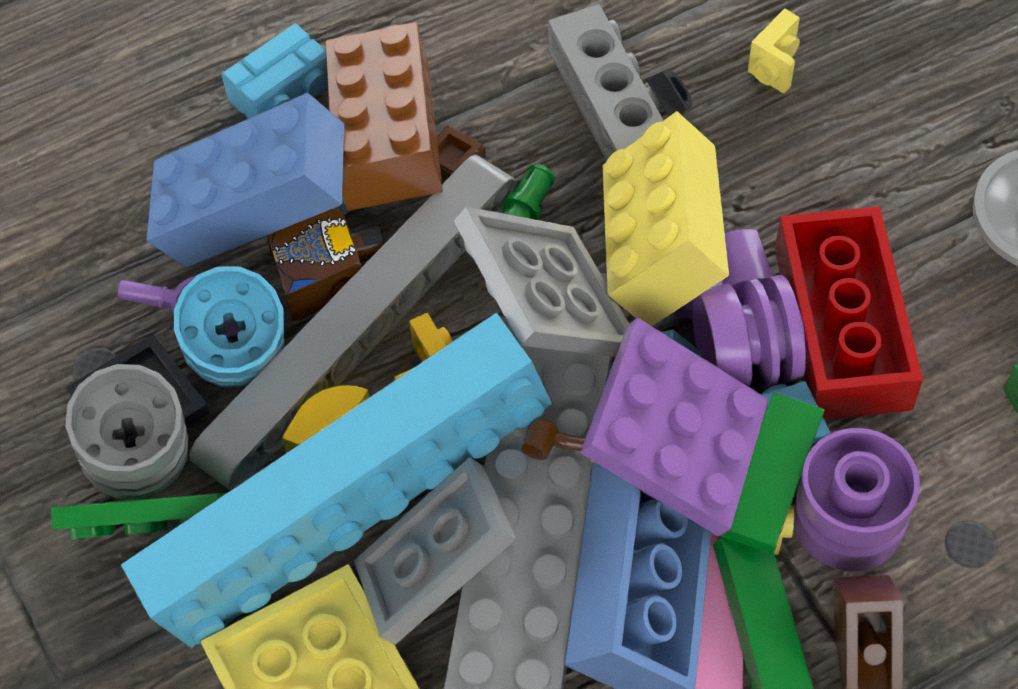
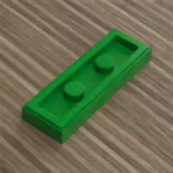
[721,392,825,554]
[713,537,813,689]

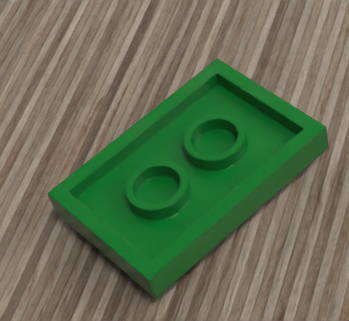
[51,493,227,539]

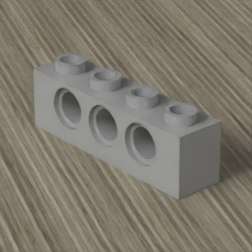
[548,4,664,161]

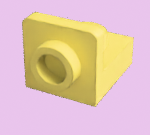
[748,9,800,93]

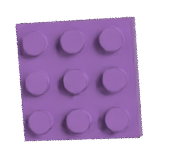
[581,318,768,536]

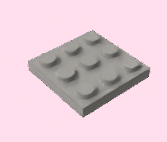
[454,207,629,357]

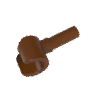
[521,419,586,460]

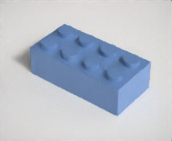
[147,93,344,268]
[565,462,711,689]

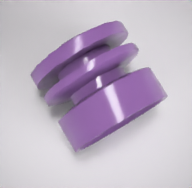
[691,275,806,388]

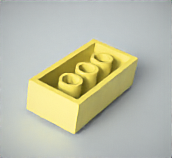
[603,111,729,326]

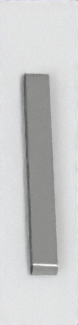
[189,155,517,491]

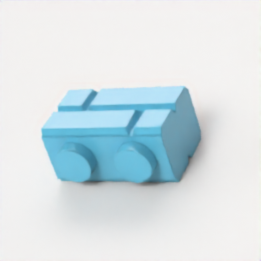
[221,23,328,119]

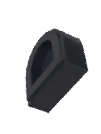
[647,70,693,117]

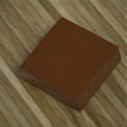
[437,125,486,180]

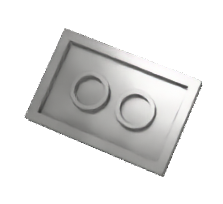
[354,457,516,645]

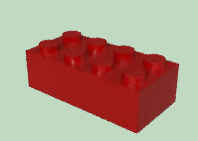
[775,206,923,420]

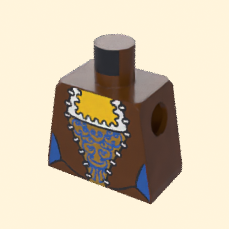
[266,209,384,321]

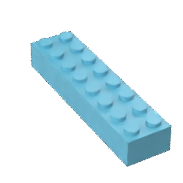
[121,313,552,648]

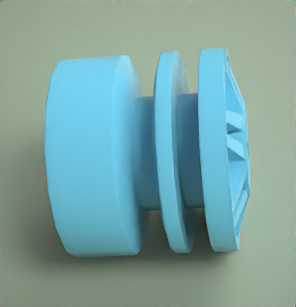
[174,266,284,387]

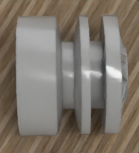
[65,364,189,500]

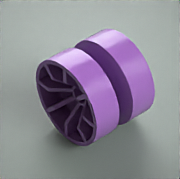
[794,428,920,571]

